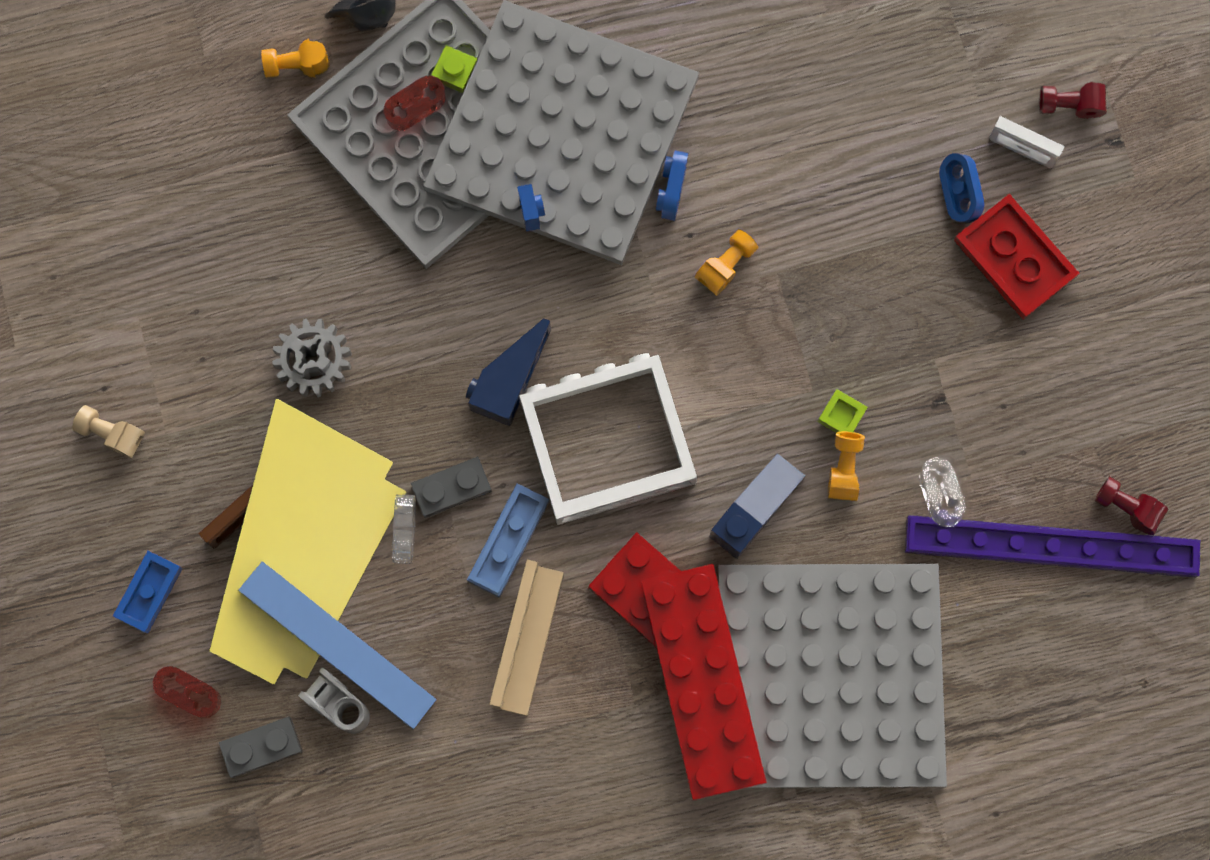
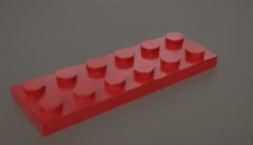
[641,564,767,801]

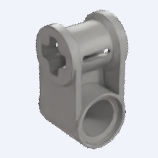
[298,667,370,734]

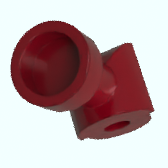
[1039,82,1107,119]
[1094,476,1168,535]

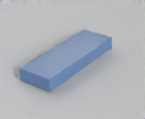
[467,483,549,598]

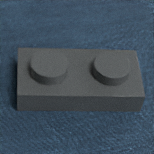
[411,456,492,518]
[219,716,303,778]

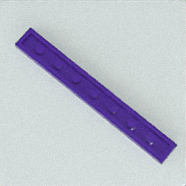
[905,515,1200,578]

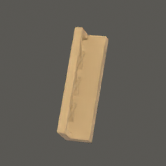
[490,559,564,717]

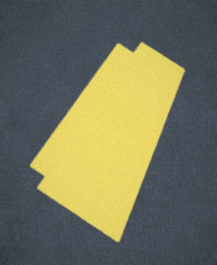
[210,399,406,684]

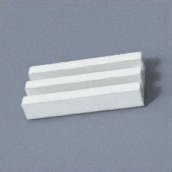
[989,116,1065,168]

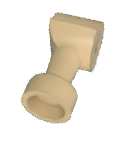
[72,405,145,458]

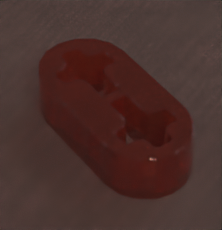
[384,76,446,130]
[153,666,221,718]

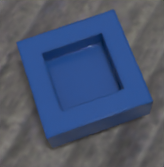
[517,184,545,232]

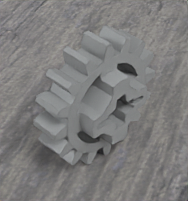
[272,319,352,398]

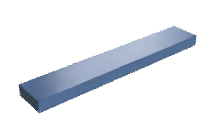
[238,561,437,729]

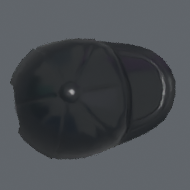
[324,0,396,31]

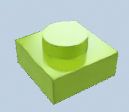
[431,45,478,93]
[817,389,868,433]

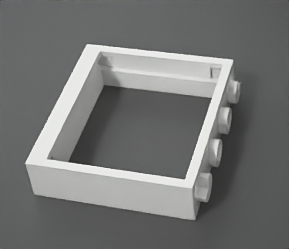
[519,353,697,525]

